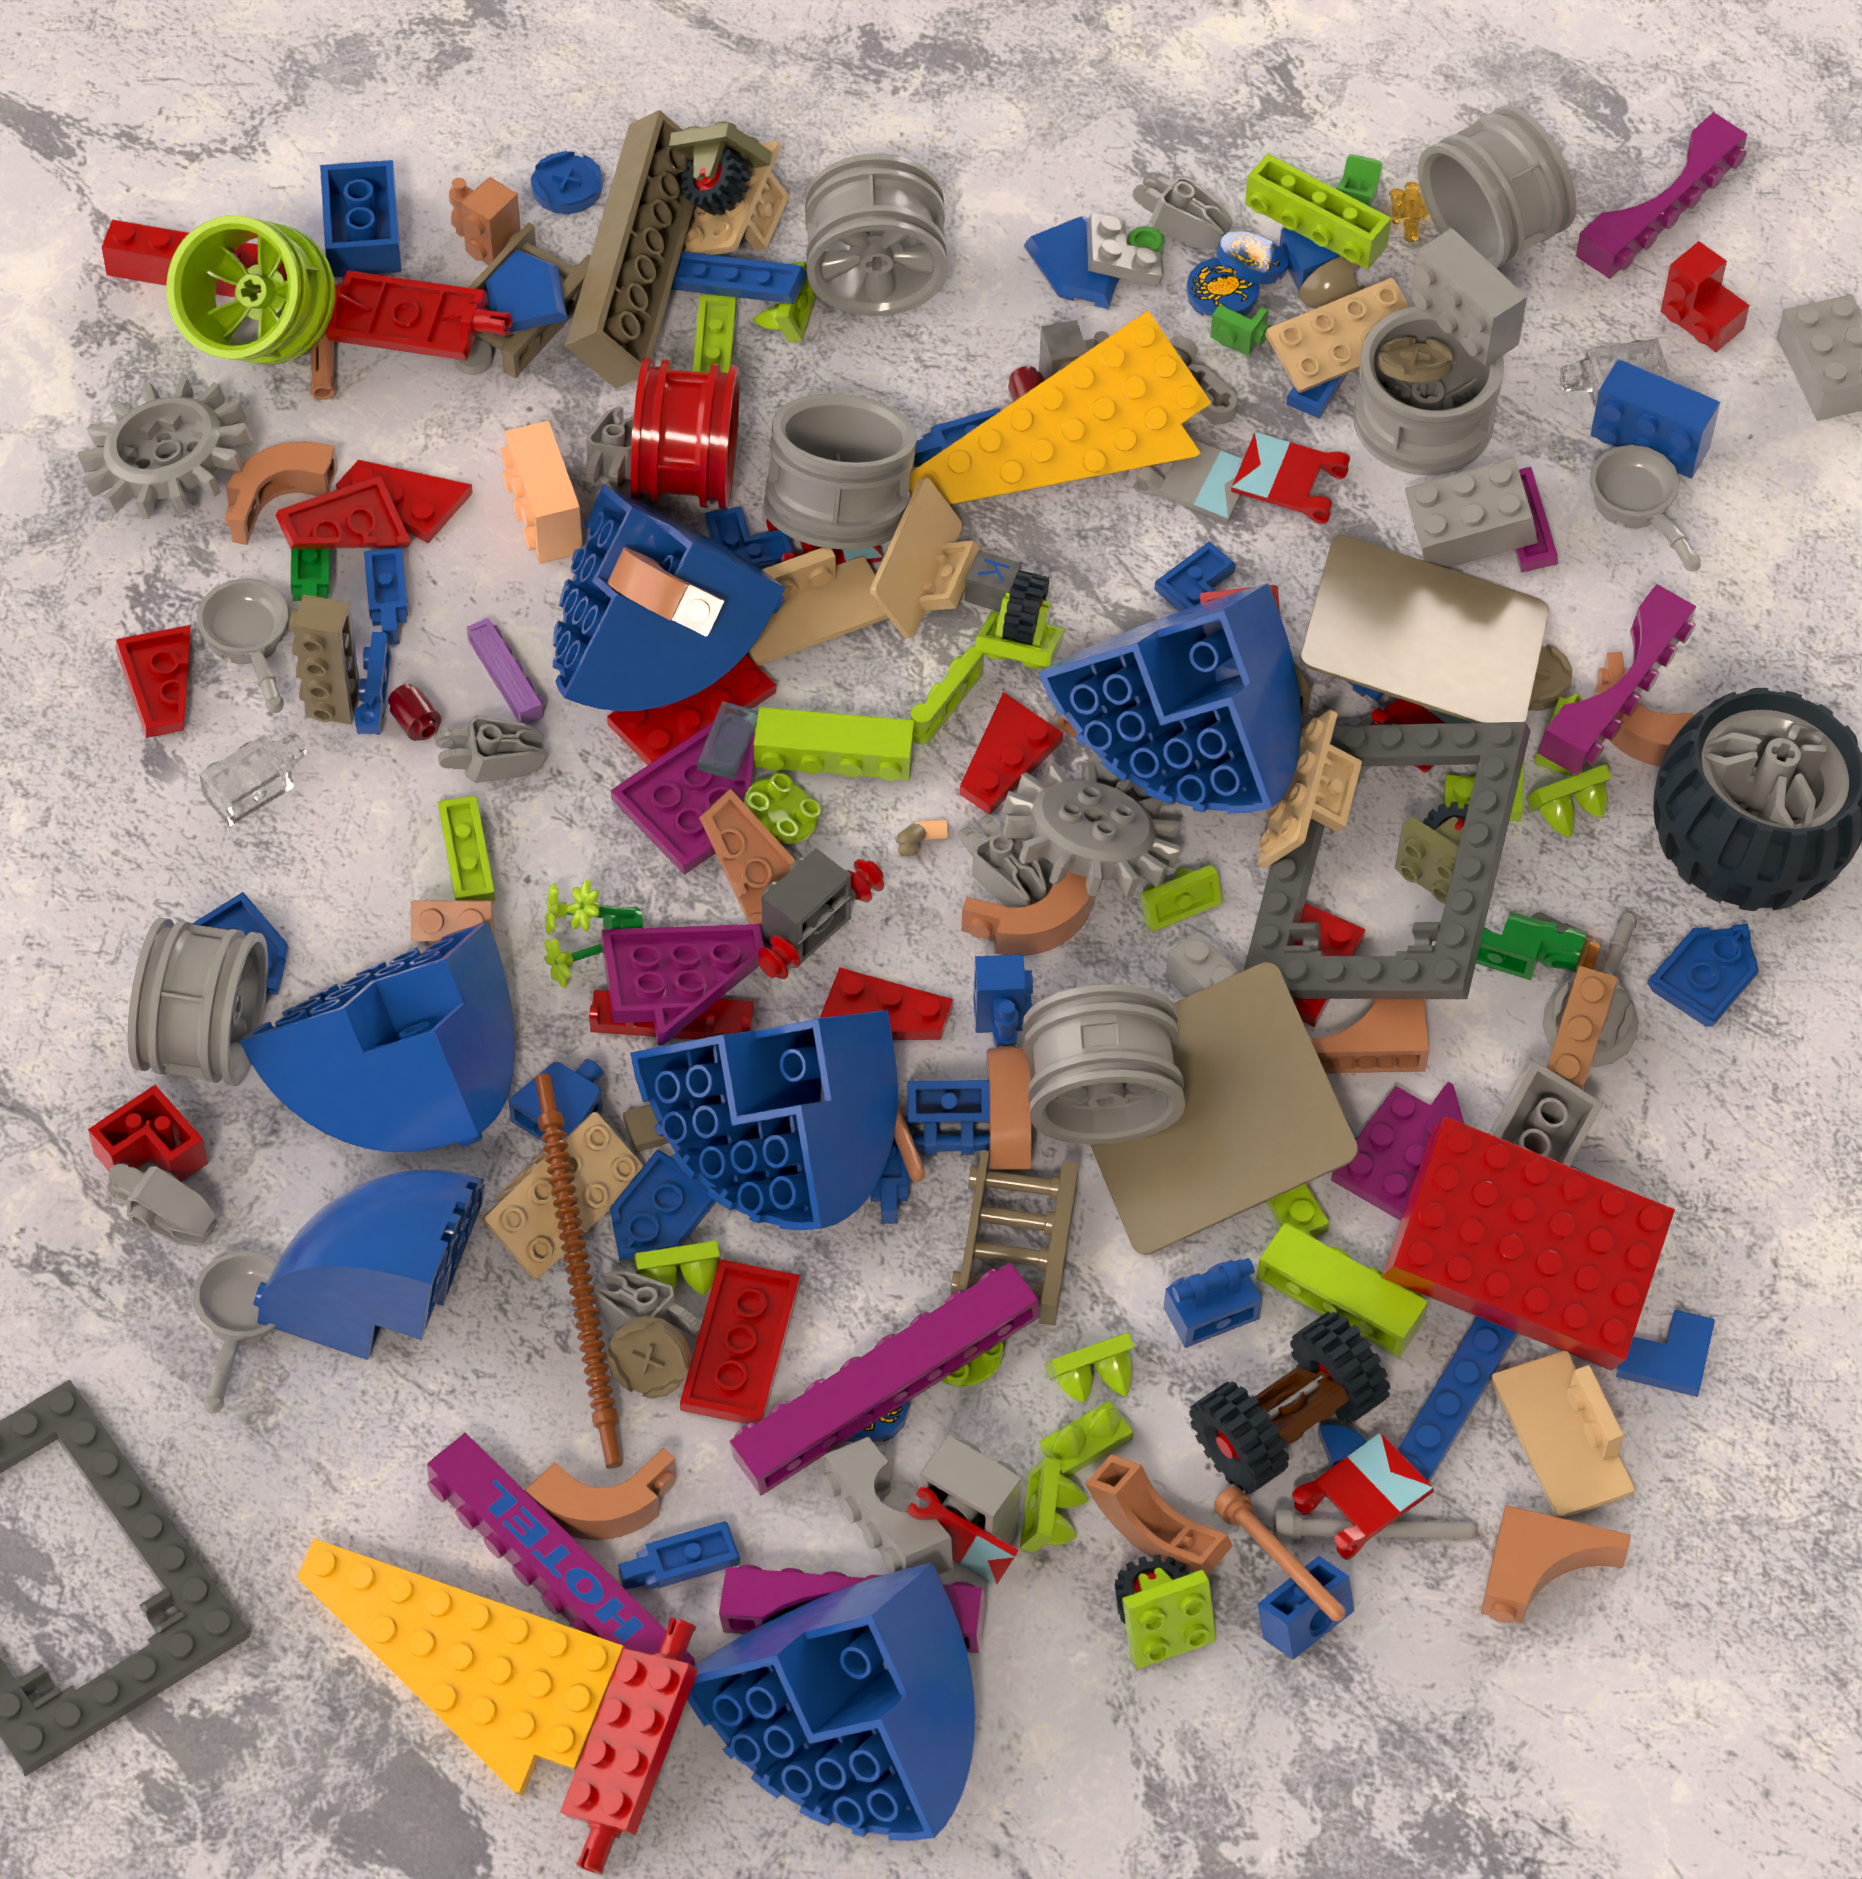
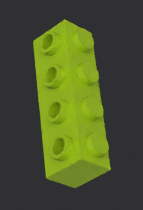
[1245,153,1391,270]
[754,707,914,781]
[1256,1222,1429,1358]

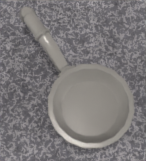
[1590,445,1701,572]
[196,578,289,713]
[1543,912,1639,1067]
[193,1251,278,1414]

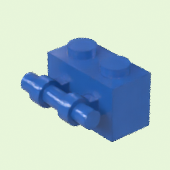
[973,955,1033,1048]
[907,1080,990,1156]
[1164,1258,1262,1348]

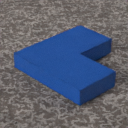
[705,506,794,570]
[1154,541,1236,611]
[1616,1309,1715,1397]

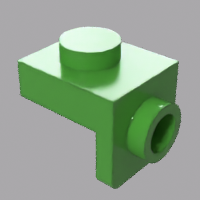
[1336,154,1383,207]
[1210,305,1271,356]

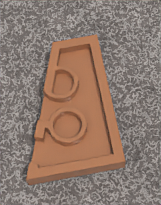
[699,789,796,924]

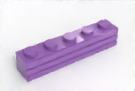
[467,618,545,724]

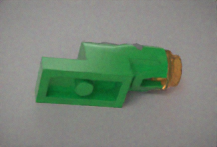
[1476,912,1602,980]

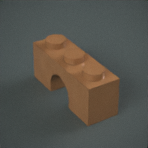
[1547,966,1618,1091]

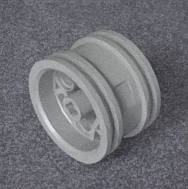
[1023,984,1186,1145]

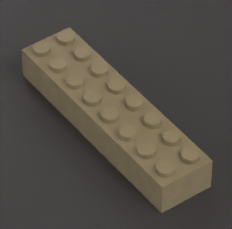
[565,110,694,389]

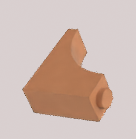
[1311,999,1429,1073]
[1481,1505,1631,1623]

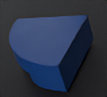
[1318,1425,1367,1468]

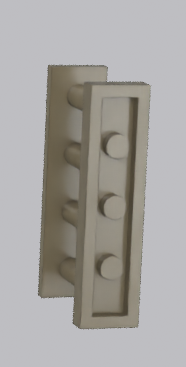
[468,222,591,379]
[950,1150,1079,1326]

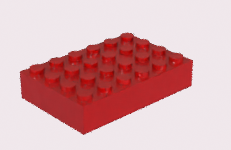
[1381,1116,1675,1371]

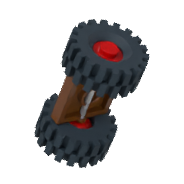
[1189,1312,1390,1494]

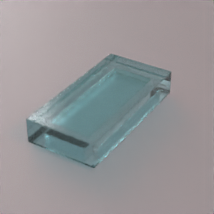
[698,701,758,780]

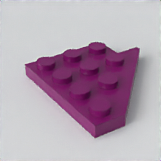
[611,709,755,875]
[601,924,764,1045]
[1331,1081,1465,1221]

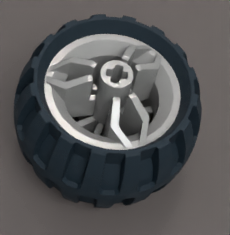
[1653,688,1862,911]

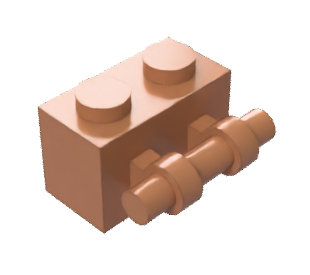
[449,176,521,265]
[411,900,495,954]

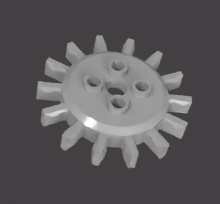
[78,377,252,519]
[1002,763,1182,897]

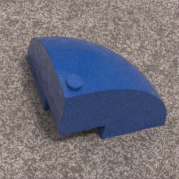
[553,484,786,711]
[1038,583,1301,814]
[239,921,515,1153]
[630,1010,898,1230]
[253,1170,485,1360]
[687,1562,975,1841]

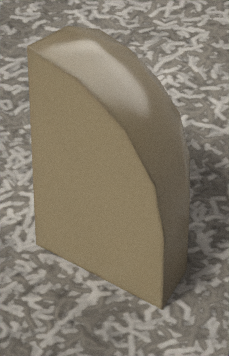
[1297,256,1365,309]

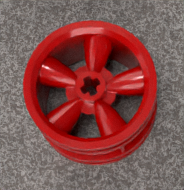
[630,358,740,510]

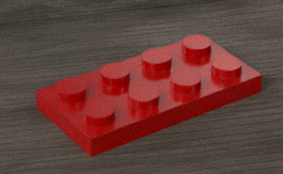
[607,655,776,766]
[680,1259,800,1424]

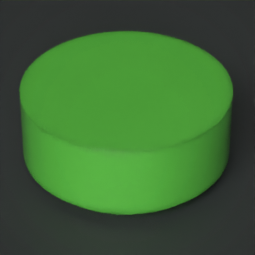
[1127,226,1164,255]

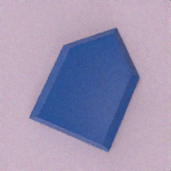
[1024,216,1120,309]
[486,249,567,336]
[192,892,289,995]
[1647,924,1759,1027]
[610,1149,716,1261]

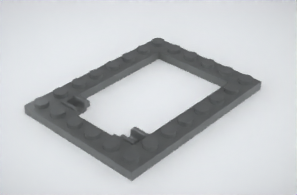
[1244,722,1530,999]
[0,1380,249,1777]

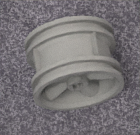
[1418,105,1576,269]
[805,154,947,316]
[1353,306,1504,475]
[764,394,917,549]
[127,918,268,1086]

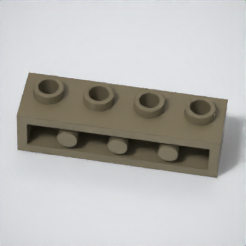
[289,595,360,725]

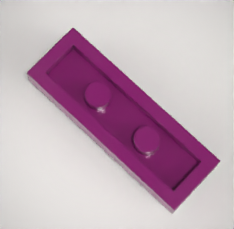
[1514,467,1558,573]

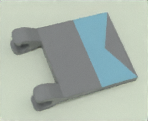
[1134,438,1243,523]

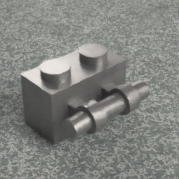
[1039,320,1109,380]

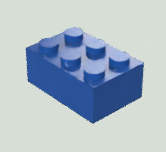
[320,160,402,277]
[1590,359,1721,479]

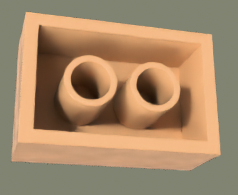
[500,421,582,564]

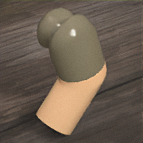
[896,819,948,856]

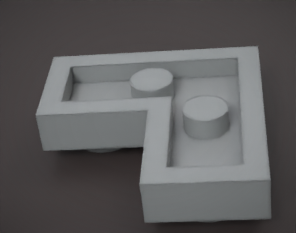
[1087,212,1162,287]

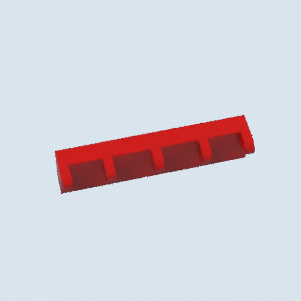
[589,990,754,1040]

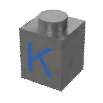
[965,550,1022,612]

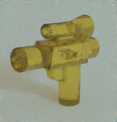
[1389,182,1429,242]

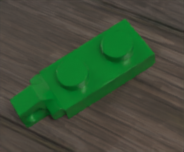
[290,549,330,601]

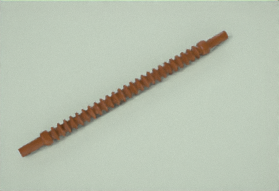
[535,1073,622,1469]

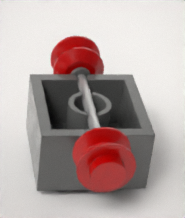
[758,848,884,979]

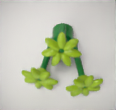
[544,880,643,988]

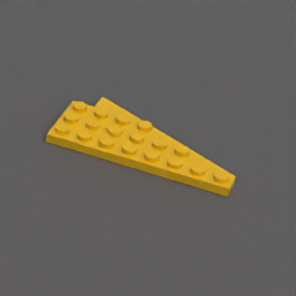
[909,310,1211,505]
[297,1538,626,1796]

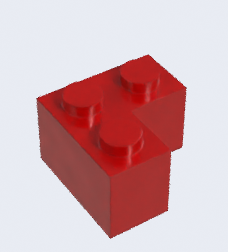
[1660,241,1750,352]
[88,1085,208,1182]

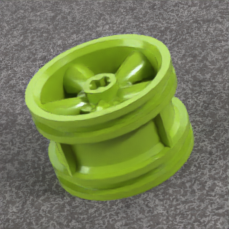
[166,215,335,365]

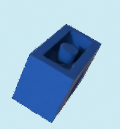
[1257,1555,1354,1660]

